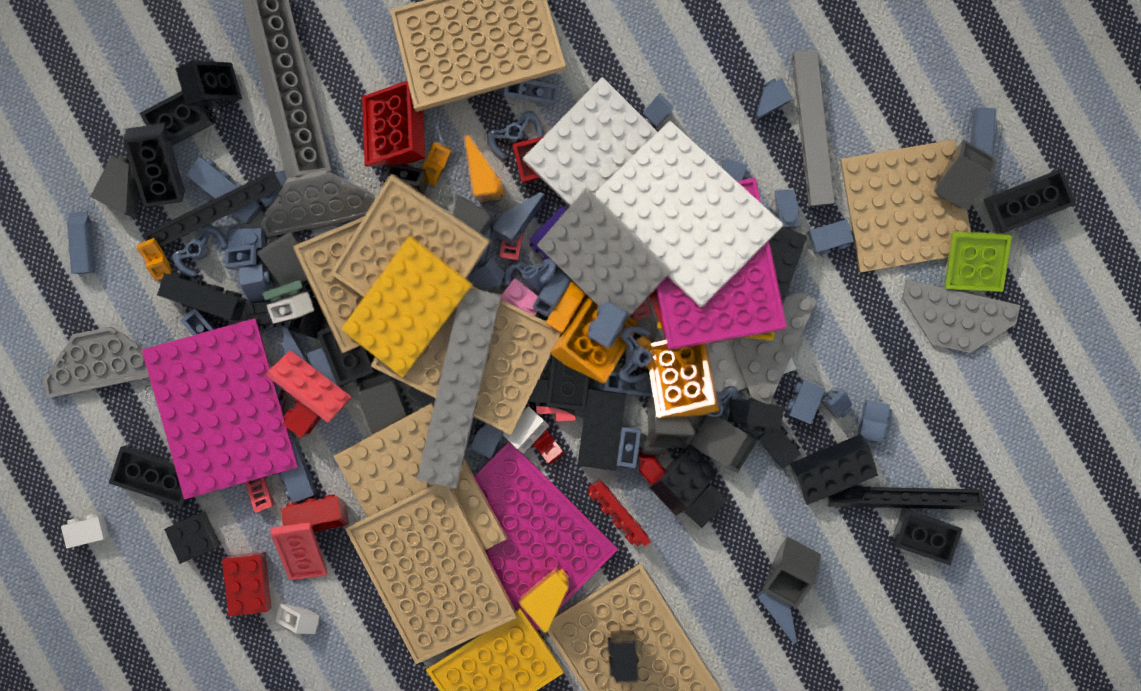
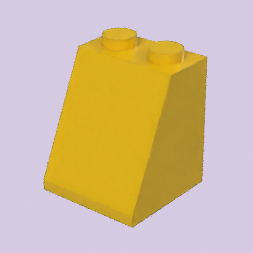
[520,567,569,633]

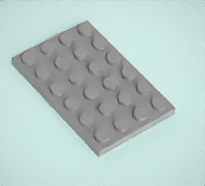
[537,188,672,318]

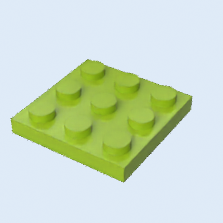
[944,231,1012,292]

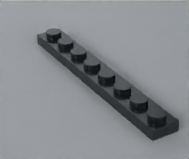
[142,171,282,247]
[827,486,984,510]

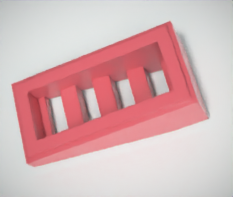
[499,232,524,261]
[245,477,275,513]

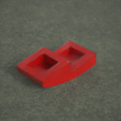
[533,430,565,465]

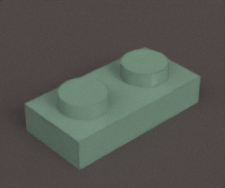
[263,280,304,303]

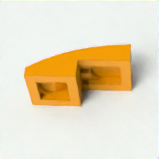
[421,141,452,186]
[136,238,172,281]

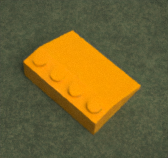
[465,135,505,203]
[550,295,639,384]
[645,340,720,418]

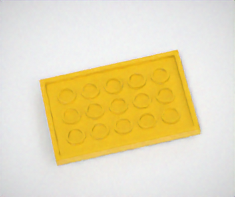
[341,236,473,378]
[426,607,564,691]

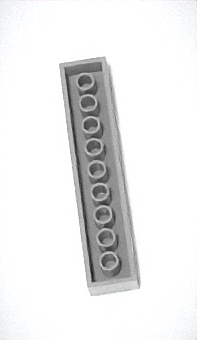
[242,0,331,179]
[417,288,501,489]

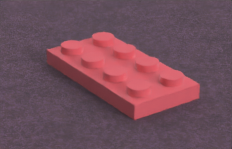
[266,350,351,423]
[270,523,327,580]

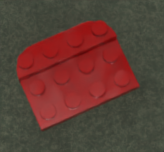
[587,478,651,547]

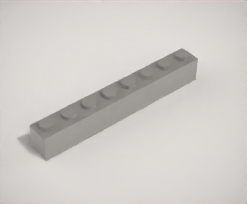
[791,49,837,207]

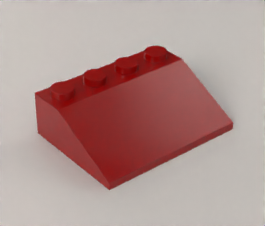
[362,80,426,167]

